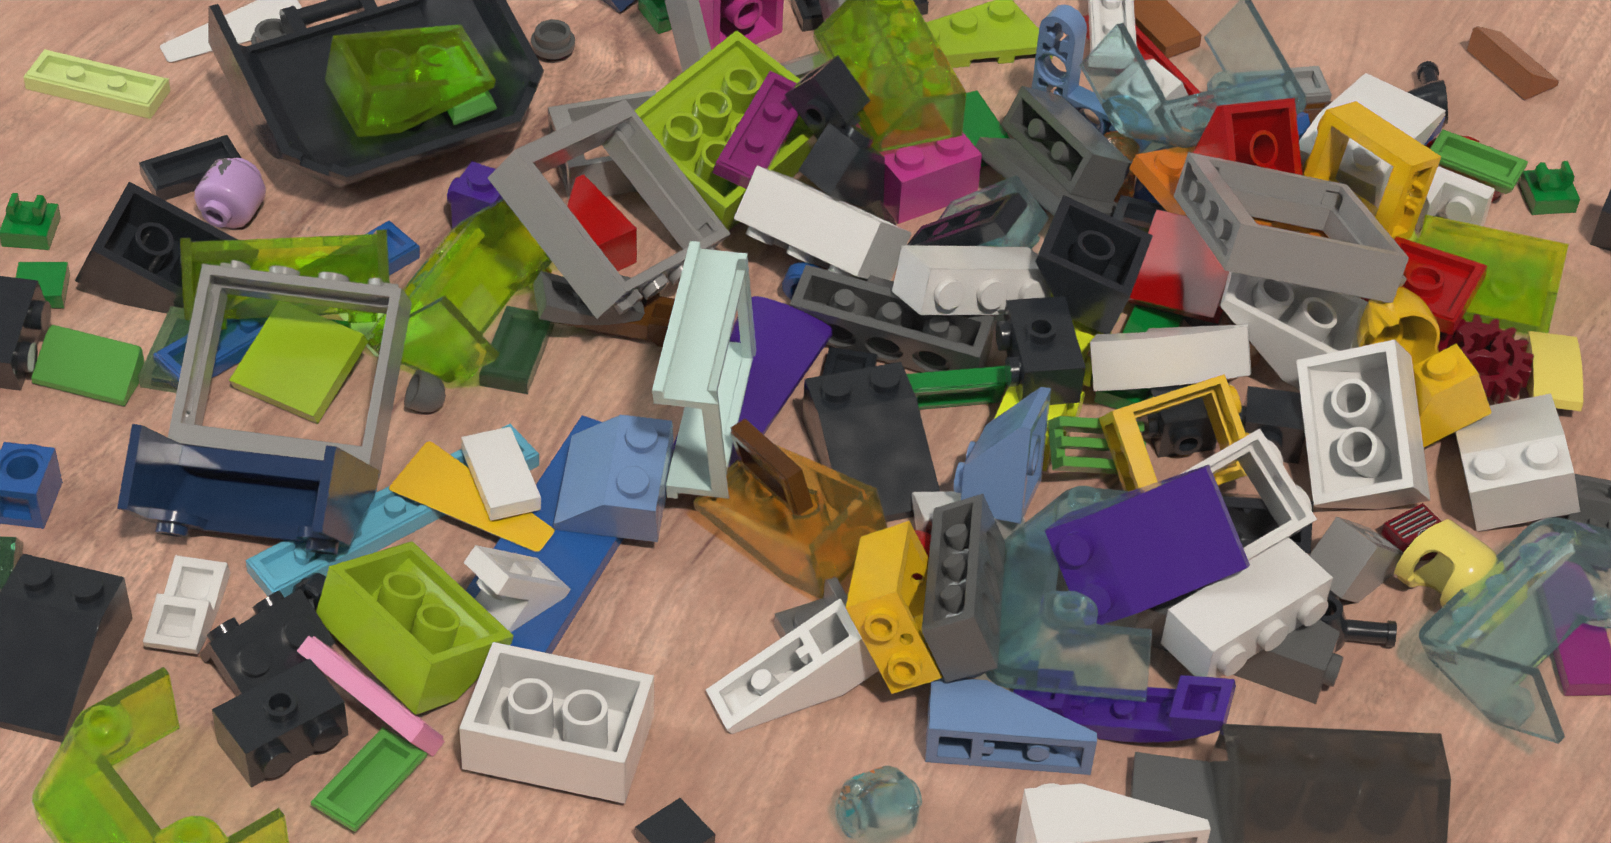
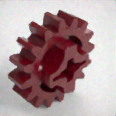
[1438,314,1534,404]

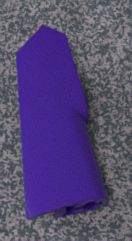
[674,296,832,477]

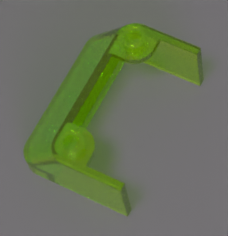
[365,198,552,383]
[180,230,390,330]
[32,667,289,843]

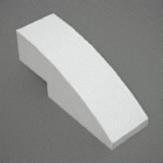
[1090,324,1251,391]

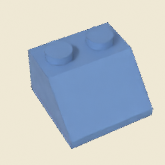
[954,387,1051,524]
[554,415,674,542]

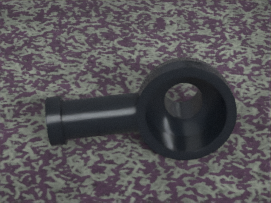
[1408,61,1448,125]
[1320,595,1397,652]

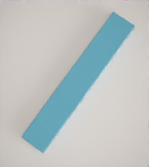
[246,424,540,597]

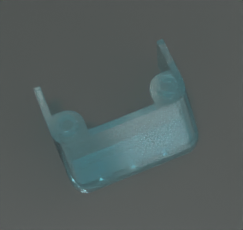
[1079,0,1306,148]
[986,486,1152,702]
[1419,517,1611,744]

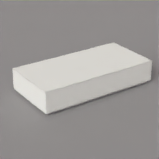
[461,426,541,521]

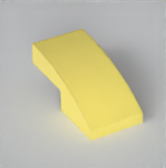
[1526,331,1583,411]

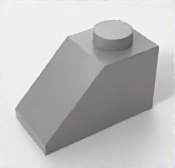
[1309,517,1404,603]

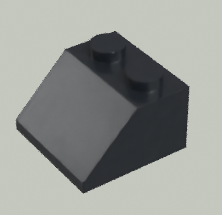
[1035,195,1153,334]

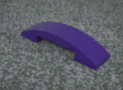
[1013,664,1236,742]

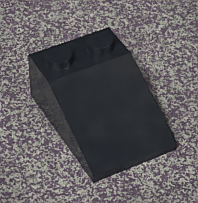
[75,182,260,319]
[802,362,940,530]
[0,554,133,743]

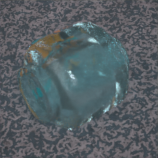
[835,765,922,843]

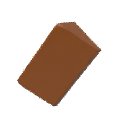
[1467,26,1559,100]

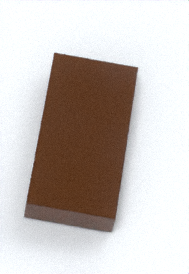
[730,419,813,516]

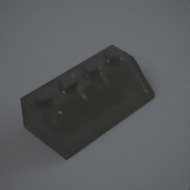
[1209,724,1451,843]

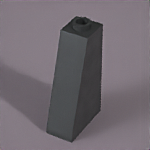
[1133,589,1344,704]

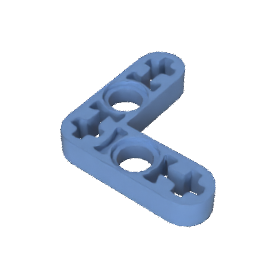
[1032,4,1154,158]

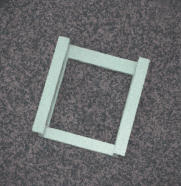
[652,241,756,499]

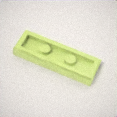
[23,49,171,119]

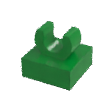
[1519,161,1580,215]
[0,193,61,250]

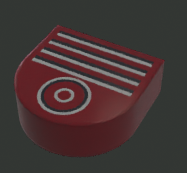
[1381,503,1442,561]

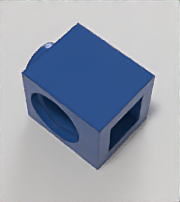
[0,442,63,529]

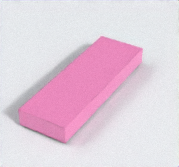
[297,636,445,756]

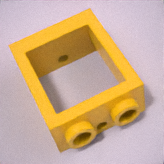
[1303,101,1441,239]
[1099,374,1250,493]
[845,521,942,694]

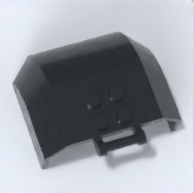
[208,0,544,188]

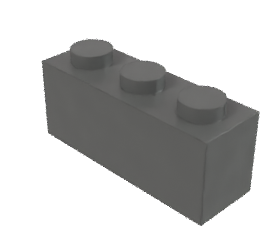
[1001,86,1132,204]

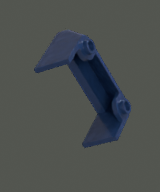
[117,424,380,555]

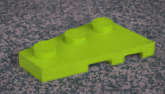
[895,0,1053,71]

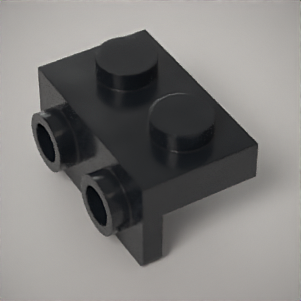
[199,588,336,696]

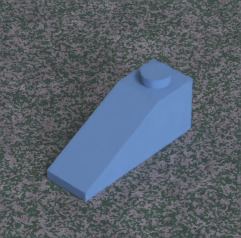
[925,677,1097,775]

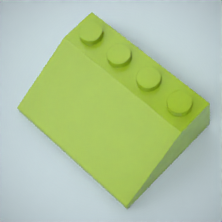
[634,30,818,231]

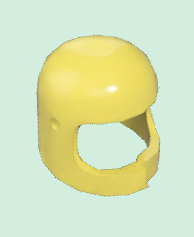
[1394,519,1501,613]

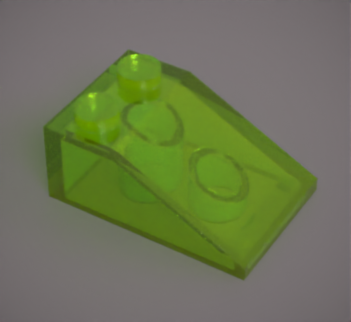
[325,24,496,137]

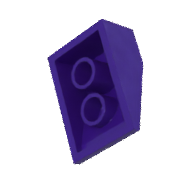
[1044,464,1250,630]

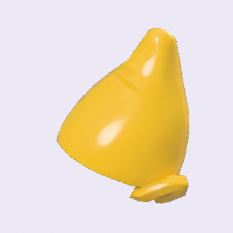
[1357,287,1440,365]

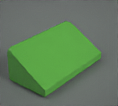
[31,325,146,406]

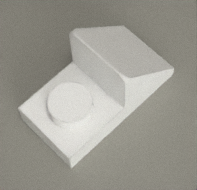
[1415,166,1495,235]
[464,545,571,632]

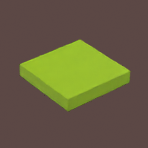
[229,301,368,424]

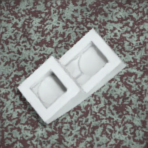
[143,555,231,654]

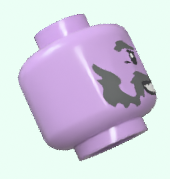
[194,158,266,229]

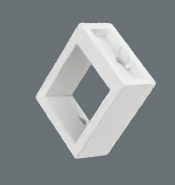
[1181,429,1317,592]

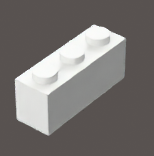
[892,245,1052,315]
[1161,537,1333,678]

